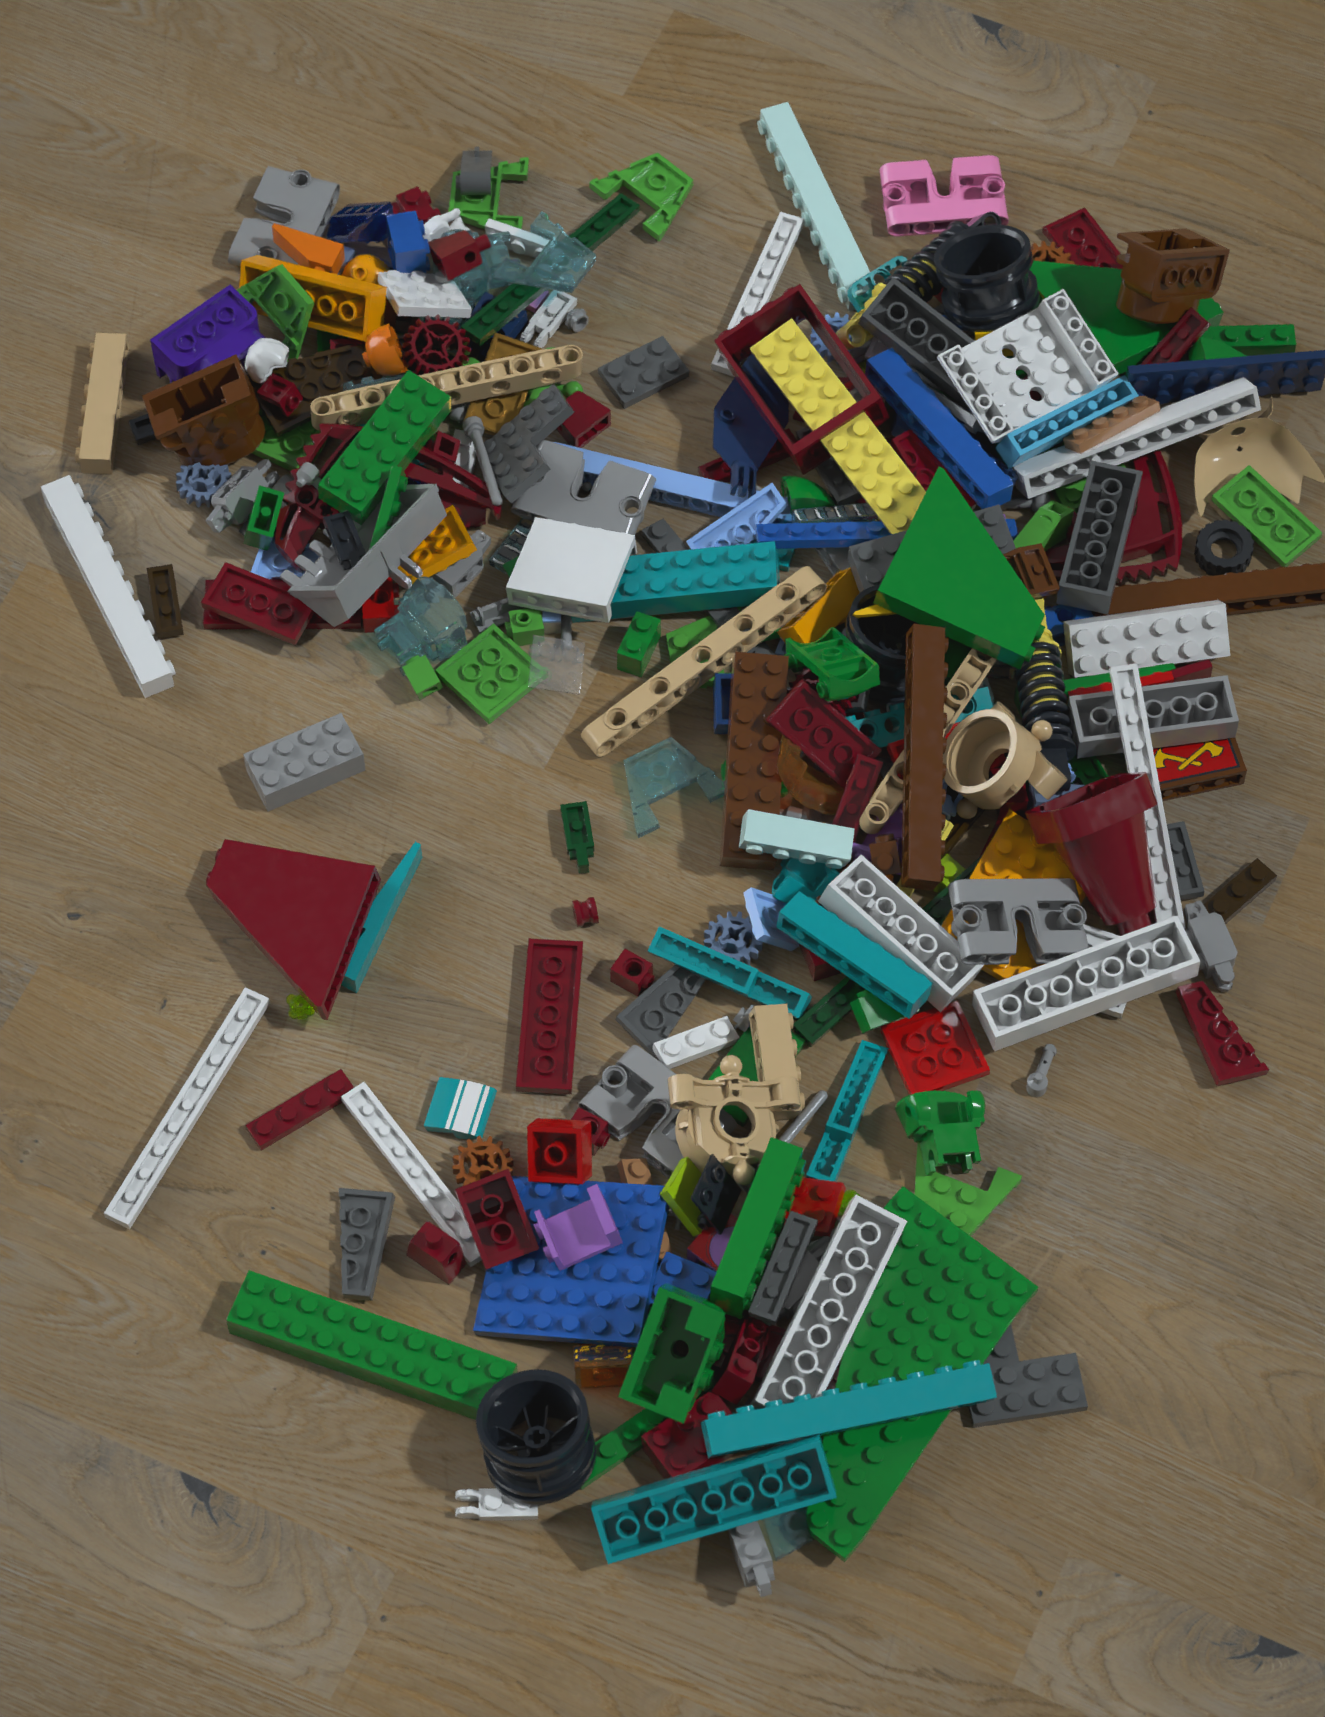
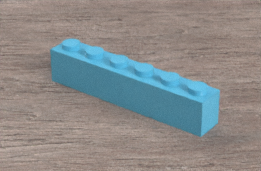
[996,375,1139,469]

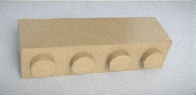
[749,1004,805,1120]

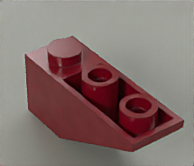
[712,1314,772,1405]

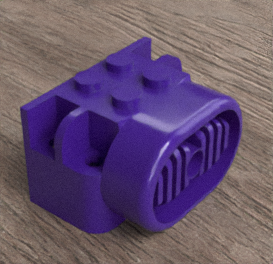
[150,285,266,383]

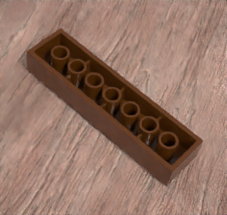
[720,651,789,871]

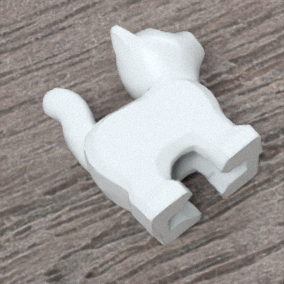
[422,208,470,242]

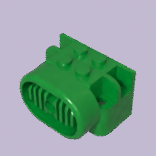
[618,1283,725,1423]

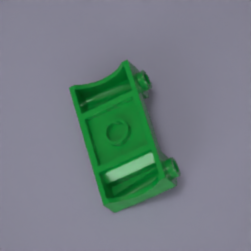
[784,627,880,702]

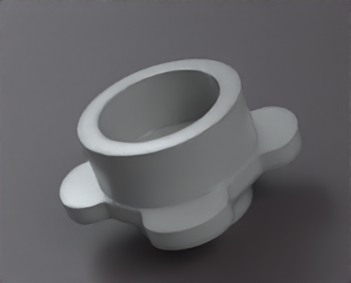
[733,1004,754,1032]

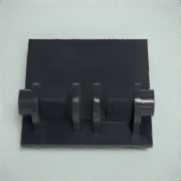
[690,1154,741,1235]

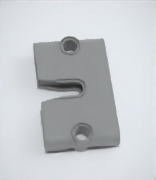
[228,166,340,266]
[511,440,656,535]
[948,878,1089,965]
[578,1045,738,1179]

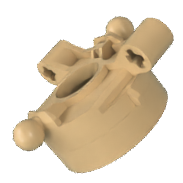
[943,701,1067,819]
[667,1055,801,1185]

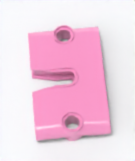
[879,155,1009,236]

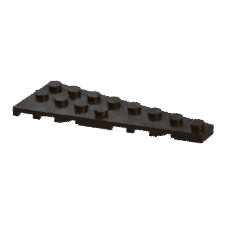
[245,333,456,437]

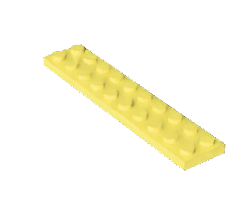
[750,318,926,535]

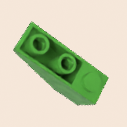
[1013,500,1075,551]

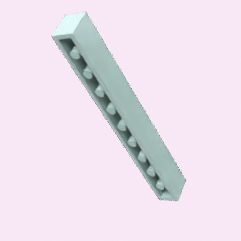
[757,102,876,311]

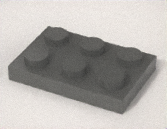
[598,336,689,409]

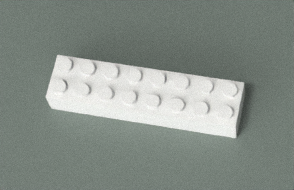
[972,915,1200,1051]
[750,1195,907,1409]

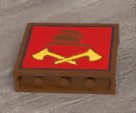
[1153,737,1247,801]

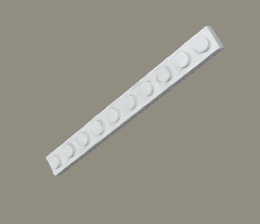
[1109,663,1186,929]
[104,987,270,1229]

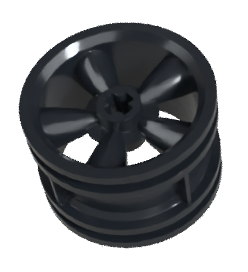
[934,224,1040,332]
[842,585,948,704]
[476,1369,596,1505]

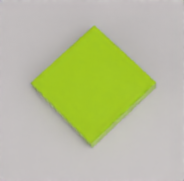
[660,1157,703,1236]

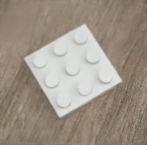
[378,270,472,318]

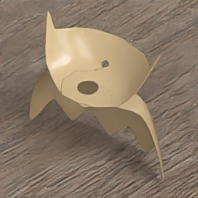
[1194,395,1325,521]

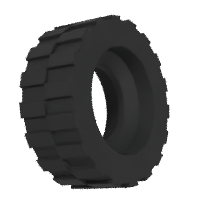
[1194,520,1254,576]

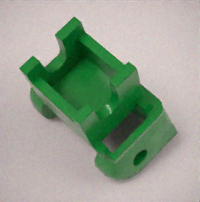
[895,1090,985,1176]

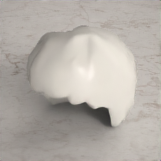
[244,338,289,384]

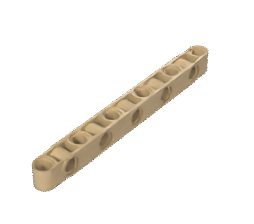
[311,345,583,431]
[581,566,827,757]
[859,648,997,834]

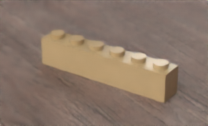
[75,333,129,474]

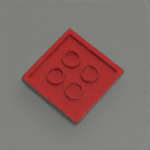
[880,1000,990,1095]

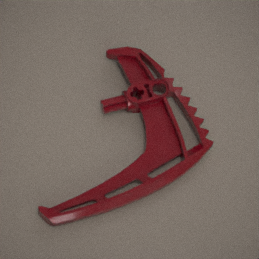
[275,423,502,572]
[1045,449,1182,583]

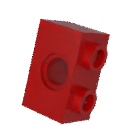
[362,577,401,633]

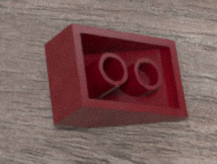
[455,1169,539,1270]

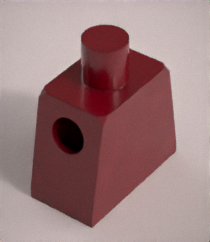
[428,231,491,281]
[556,391,611,448]
[406,1221,467,1285]

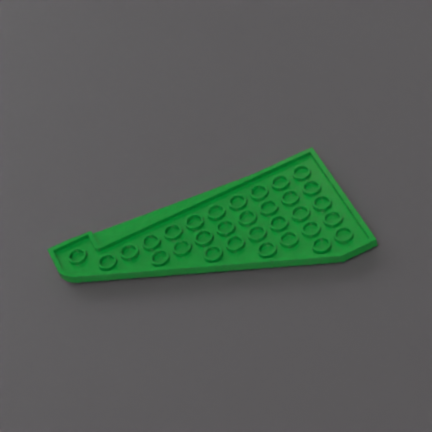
[806,1186,1039,1562]

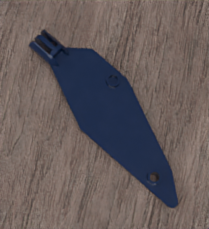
[713,354,789,499]

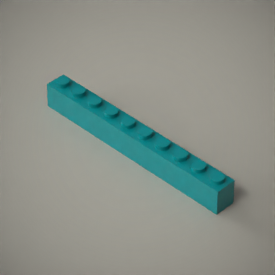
[701,1360,997,1458]

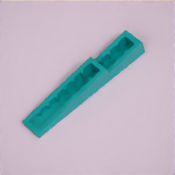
[341,841,423,994]
[648,926,812,1020]
[806,1040,888,1182]

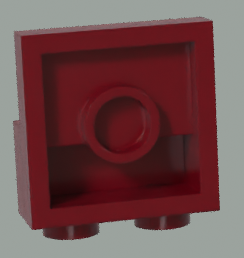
[374,186,441,237]

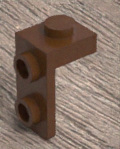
[869,833,902,875]

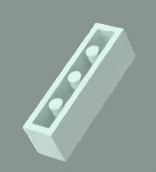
[739,809,854,869]

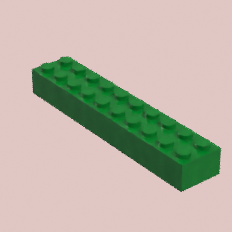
[226,1270,518,1420]

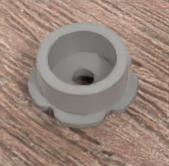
[565,309,589,332]

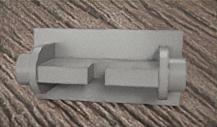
[469,597,525,634]

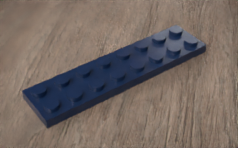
[1126,350,1325,404]

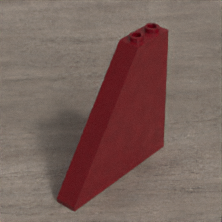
[206,839,381,1020]

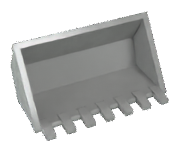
[280,484,447,627]

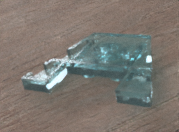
[494,211,596,293]
[624,737,725,838]

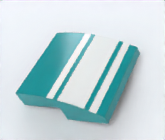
[424,1077,497,1140]

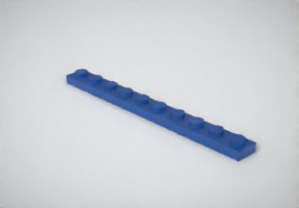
[755,519,1018,549]

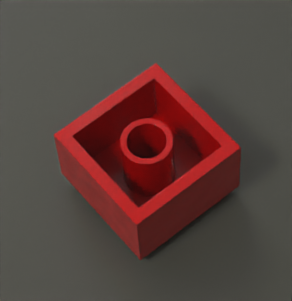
[527,1118,592,1184]

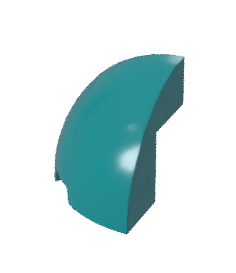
[772,857,840,903]

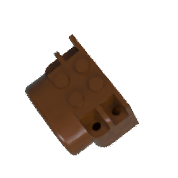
[1116,228,1230,324]
[142,354,265,467]

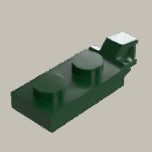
[560,801,595,874]

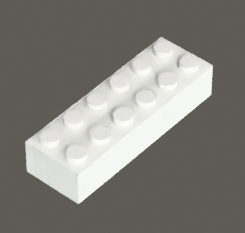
[1063,600,1231,678]
[818,855,984,1012]

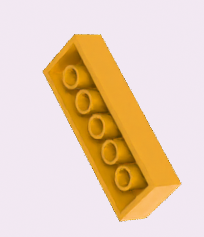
[239,255,387,342]

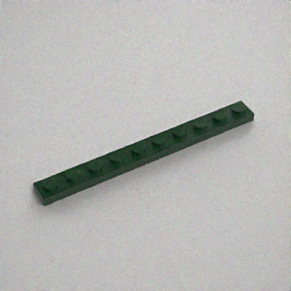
[461,193,640,346]
[793,854,983,1047]

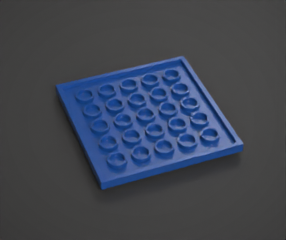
[473,1176,669,1348]

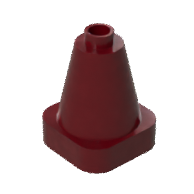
[1025,772,1157,935]

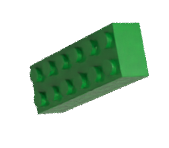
[318,370,451,526]
[710,1137,806,1320]

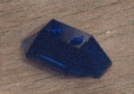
[326,201,394,244]

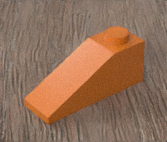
[272,223,345,274]

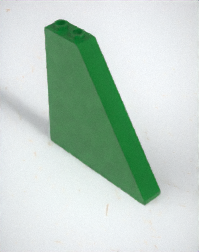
[1030,260,1224,375]
[873,467,1045,670]

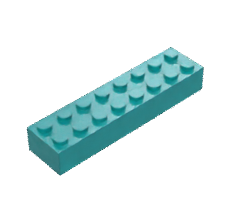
[571,541,780,623]
[591,1434,837,1564]

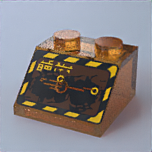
[573,1343,633,1389]

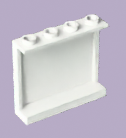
[506,517,637,623]

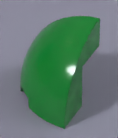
[780,476,841,522]

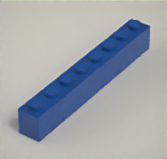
[865,348,1013,509]

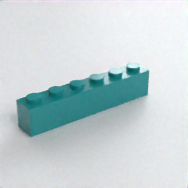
[776,891,933,1019]

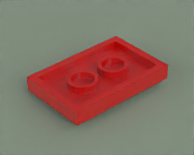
[784,1177,846,1237]

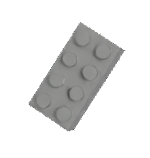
[243,713,365,812]

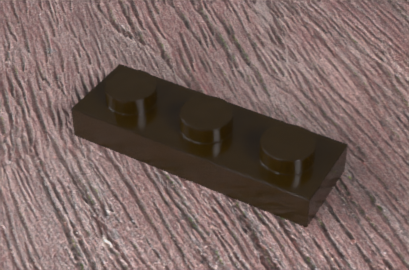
[147,564,184,639]
[1204,858,1277,924]

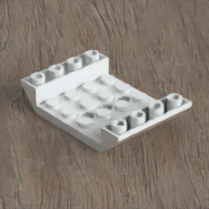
[937,289,1119,443]

